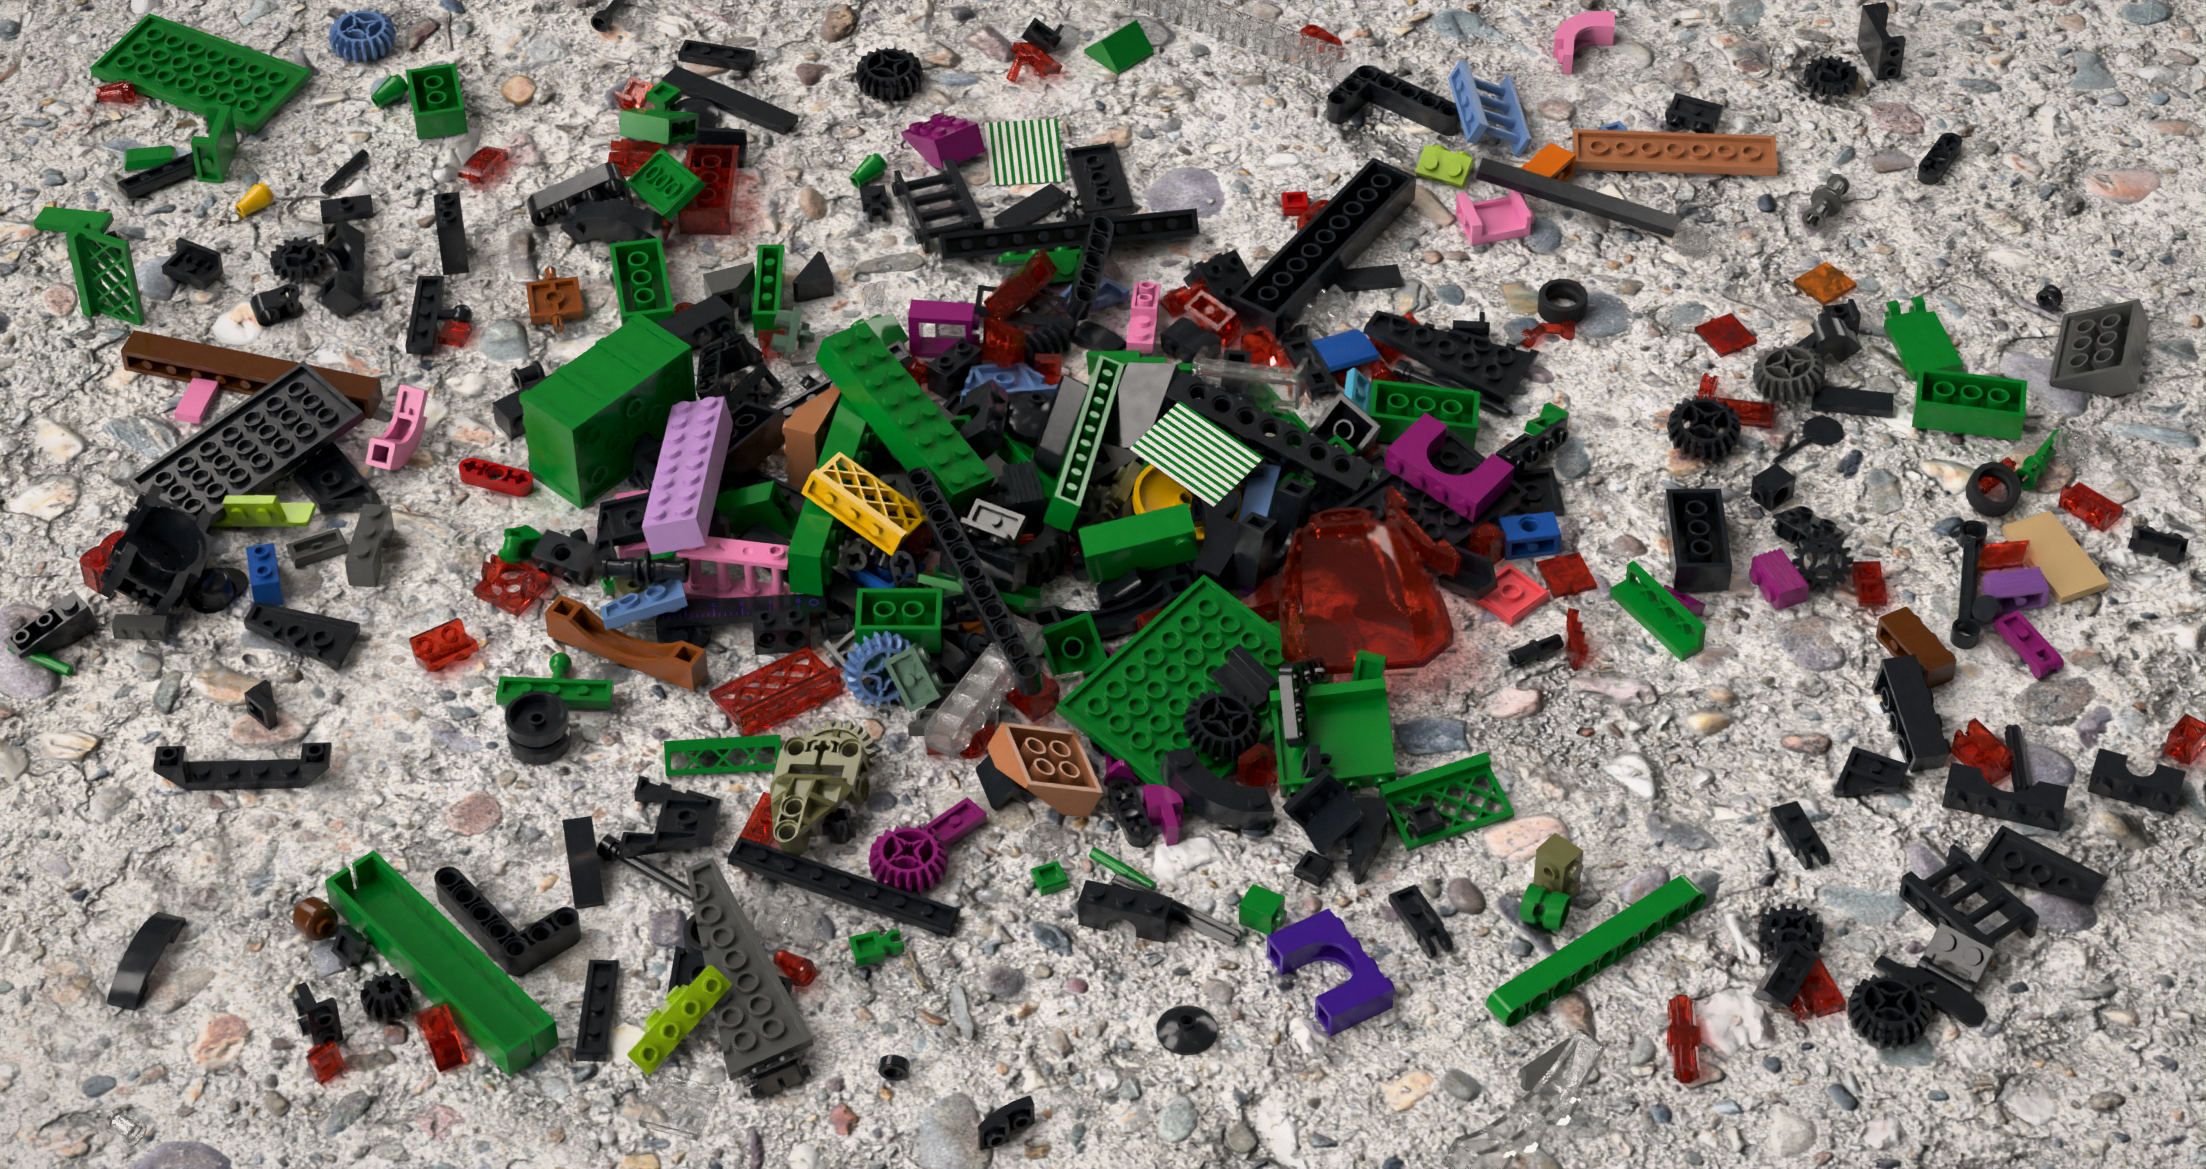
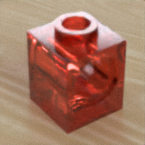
[2164,713,2206,766]

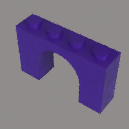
[1267,908,1395,1036]

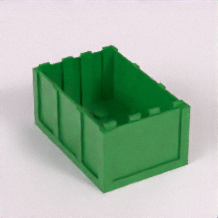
[519,313,697,510]

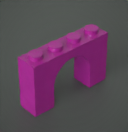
[1384,413,1515,522]

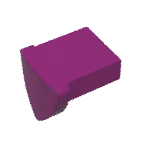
[1103,752,1139,787]

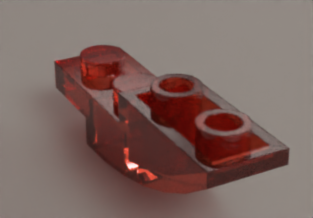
[983,248,1058,323]

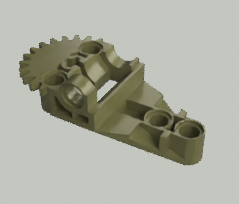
[770,719,877,856]

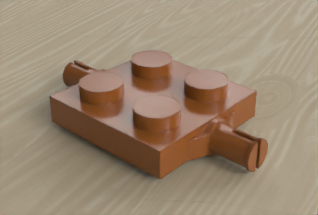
[526,266,584,333]

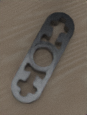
[1917,133,1962,185]
[1107,777,1153,848]

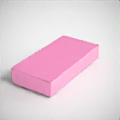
[174,378,220,424]

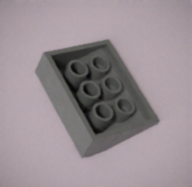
[2049,299,2150,396]

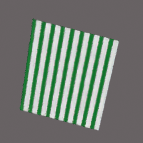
[985,118,1065,186]
[1130,401,1263,507]

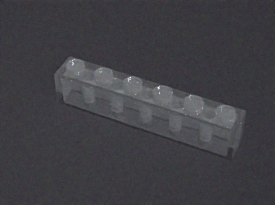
[924,615,1046,759]

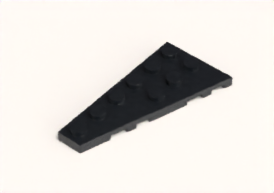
[1363,310,1540,405]

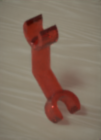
[1519,321,1576,349]

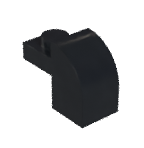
[1796,318,1862,363]

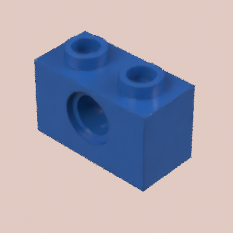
[1498,512,1561,560]
[246,543,283,606]

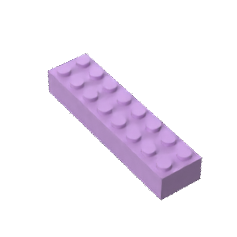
[642,396,733,555]

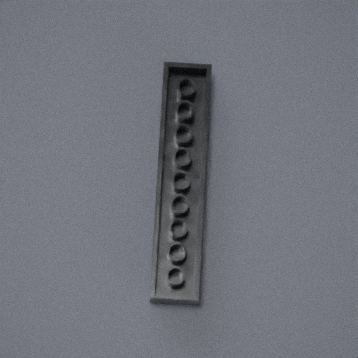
[1231,158,1416,341]

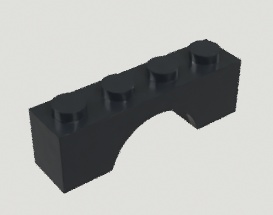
[321,219,366,317]
[1942,762,2068,832]

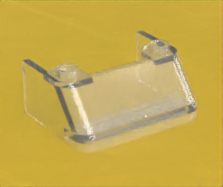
[1192,346,1308,414]

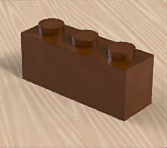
[1876,606,1957,689]

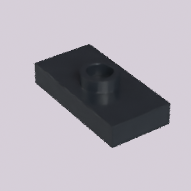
[320,194,374,224]

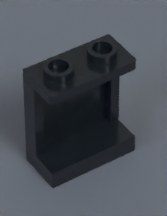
[1857,2,1906,81]

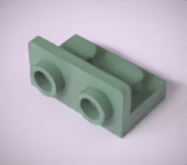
[883,642,945,712]

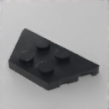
[293,442,381,512]

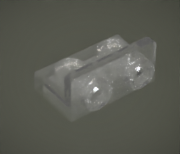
[1296,284,1357,338]

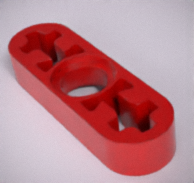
[459,458,534,497]

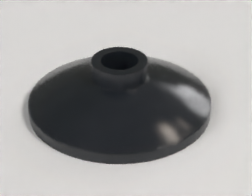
[1156,1005,1217,1055]

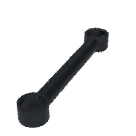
[1950,520,1987,649]

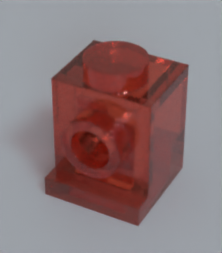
[1469,520,1506,565]

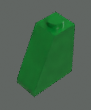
[619,108,699,144]
[714,481,799,539]

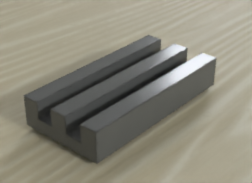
[286,528,348,569]

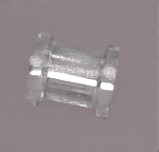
[104,1107,147,1147]

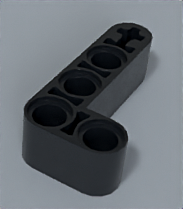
[527,162,634,227]
[696,334,757,406]

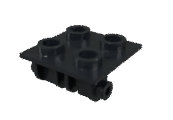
[1772,506,1845,548]

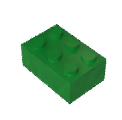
[406,63,468,140]
[855,588,944,653]

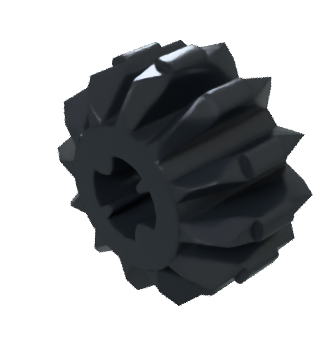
[360,971,413,1023]

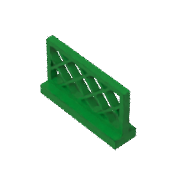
[65,219,145,326]
[917,565,1045,614]
[1378,752,1514,851]

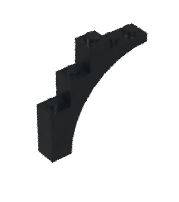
[1186,488,1240,586]

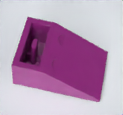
[901,113,986,169]

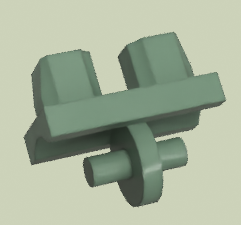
[770,307,815,361]

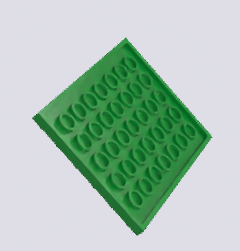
[1055,575,1334,814]

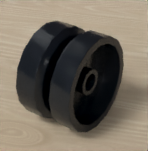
[504,691,572,764]

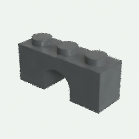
[345,504,394,587]

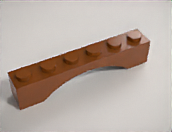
[545,595,708,692]

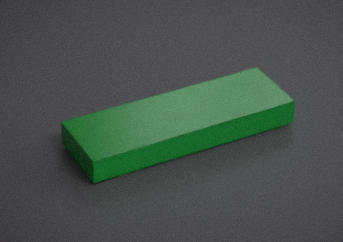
[33,206,114,234]

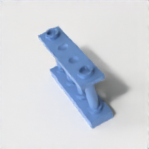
[1448,60,1531,158]

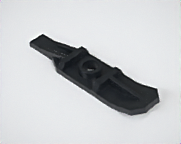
[1873,954,1987,1027]

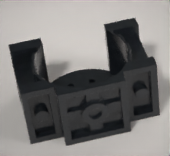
[99,484,215,616]

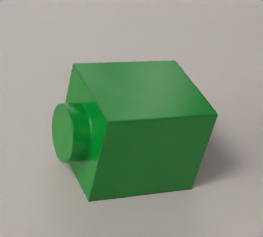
[1239,884,1287,935]

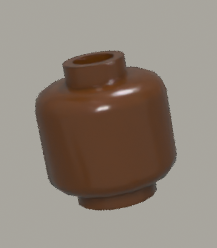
[293,896,338,941]

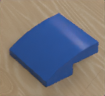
[1311,329,1380,372]

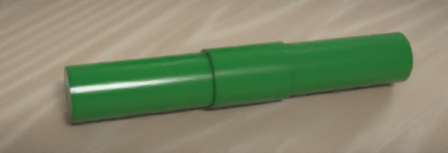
[7,646,74,677]
[1089,847,1157,890]

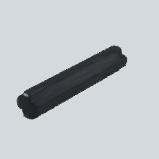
[2004,724,2030,792]

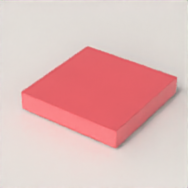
[1474,563,1550,626]

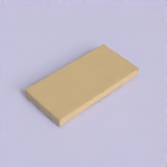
[2001,510,2109,604]

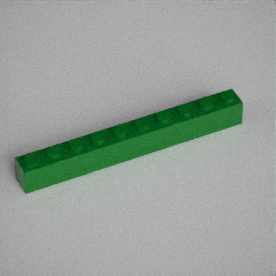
[1043,354,1124,532]

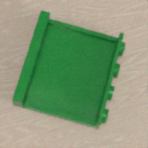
[1269,678,1397,798]

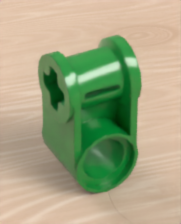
[497,525,543,564]

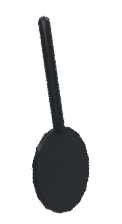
[1773,416,1843,463]

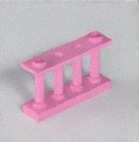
[676,536,796,600]

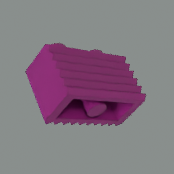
[1749,548,1809,611]

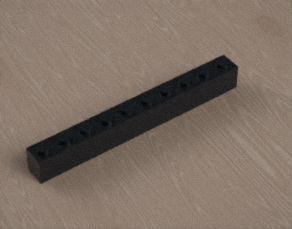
[938,208,1199,262]
[492,294,736,440]

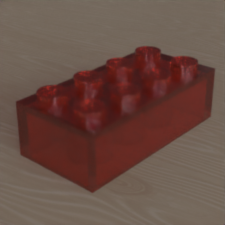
[678,144,741,236]

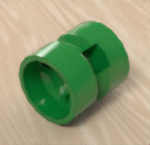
[1519,883,1572,932]

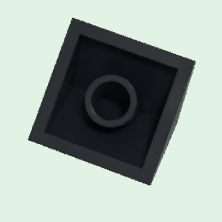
[1308,392,1382,457]

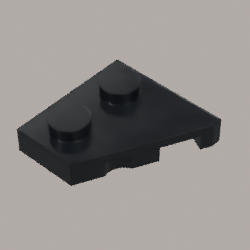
[1834,746,1909,797]

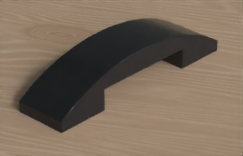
[107,912,186,1011]

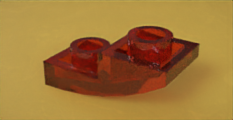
[458,146,508,183]
[1851,561,1887,606]
[1565,608,1589,671]

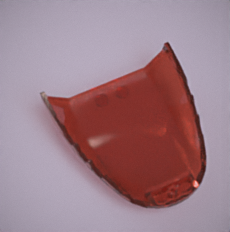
[1279,507,1454,675]

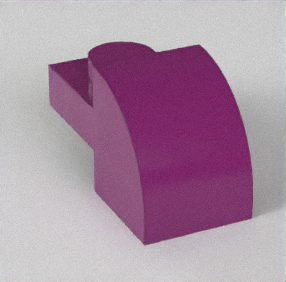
[1142,784,1183,846]

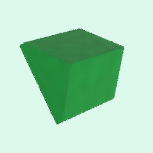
[1084,20,1154,75]
[1036,611,1108,685]

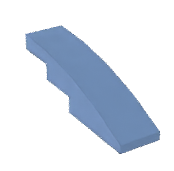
[1238,464,1281,522]

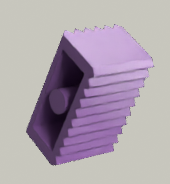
[1982,567,2049,614]

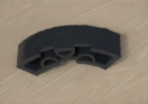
[560,198,674,246]
[1159,747,1275,830]

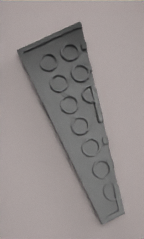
[686,857,814,1081]

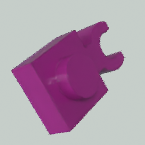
[1654,585,1706,615]

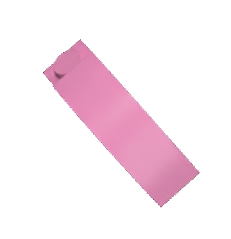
[1553,11,1615,75]
[365,384,428,470]

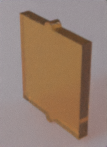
[1793,261,1857,306]

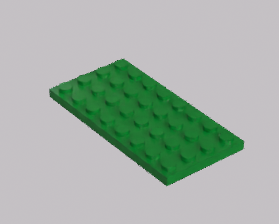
[90,13,312,134]

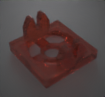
[473,554,552,617]

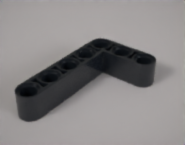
[1327,65,1461,136]
[434,866,581,977]

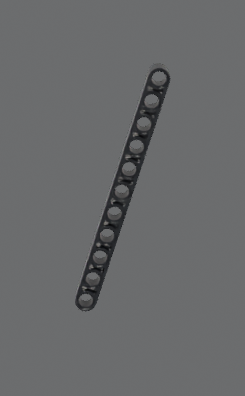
[906,467,1044,696]
[735,522,978,683]

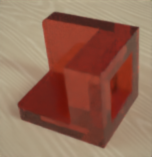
[1241,325,1277,371]
[1035,354,1062,386]

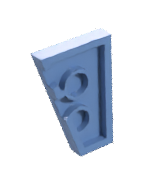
[600,579,688,630]

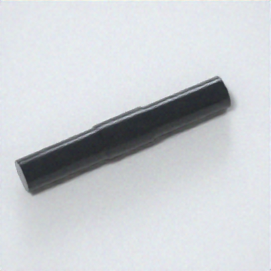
[320,149,369,194]

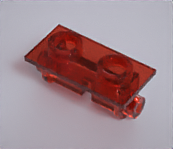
[1160,278,1215,317]

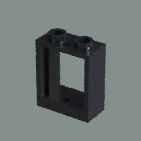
[433,192,469,275]

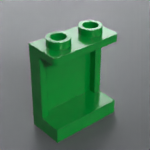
[191,104,238,184]

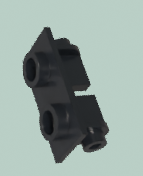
[2128,526,2189,564]
[744,1052,811,1100]

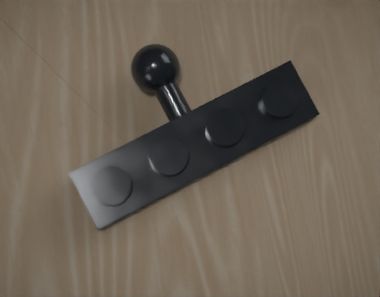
[405,276,473,354]

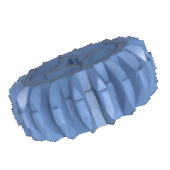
[329,8,396,63]
[844,631,911,707]

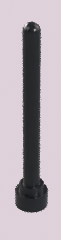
[591,0,625,32]
[1392,359,1513,418]
[597,834,692,901]

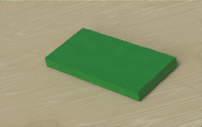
[627,148,706,221]

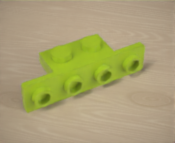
[211,495,316,526]
[627,965,732,1075]

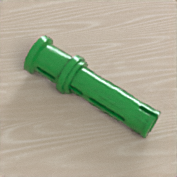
[2015,429,2068,491]

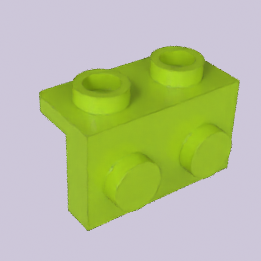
[1415,144,1476,189]

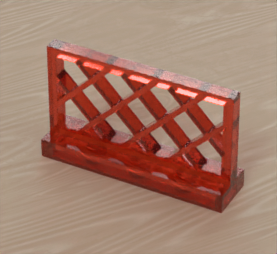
[709,647,843,737]

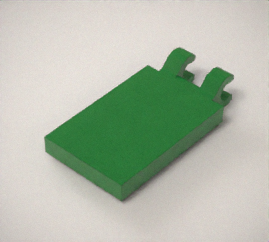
[1884,296,1963,380]

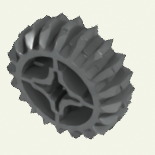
[1753,343,1826,404]

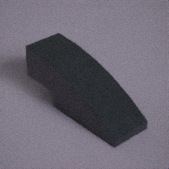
[562,816,605,909]

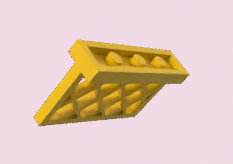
[801,452,924,556]

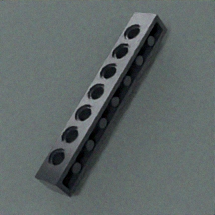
[1165,371,1373,499]

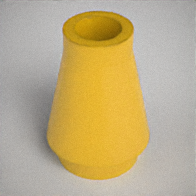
[235,182,274,218]

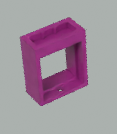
[908,300,980,358]

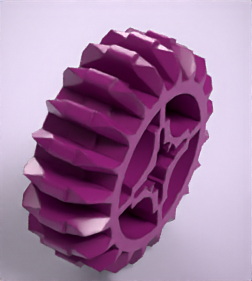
[869,824,949,895]

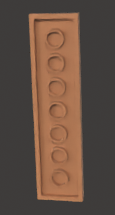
[1572,129,1778,176]

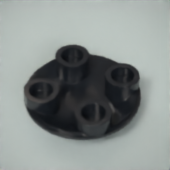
[669,98,719,128]

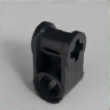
[250,284,304,327]

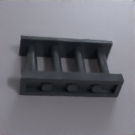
[891,158,984,254]
[1899,844,2039,964]

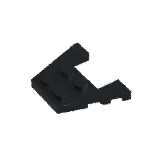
[593,492,677,572]
[619,776,721,858]

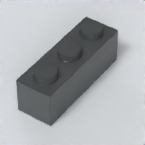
[112,614,170,641]

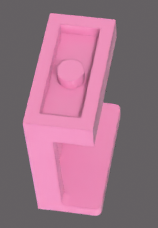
[1455,189,1534,246]

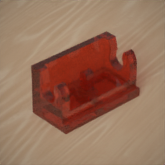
[1951,718,2014,785]

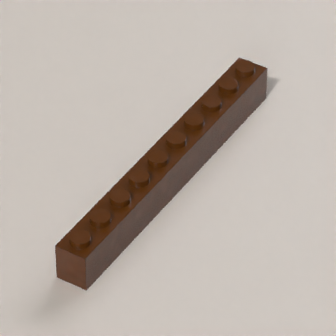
[120,330,383,419]

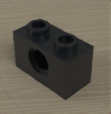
[927,338,982,400]
[531,529,595,587]

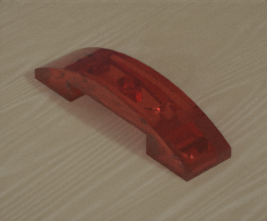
[1385,486,1461,577]

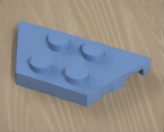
[960,362,1058,405]

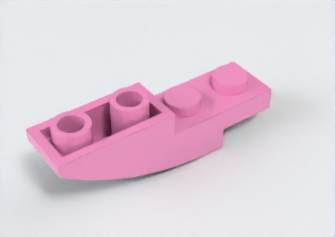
[1126,281,1161,353]

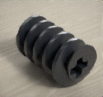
[1011,322,1071,367]

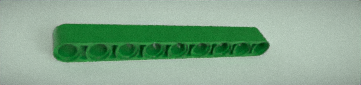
[1485,875,1707,1027]

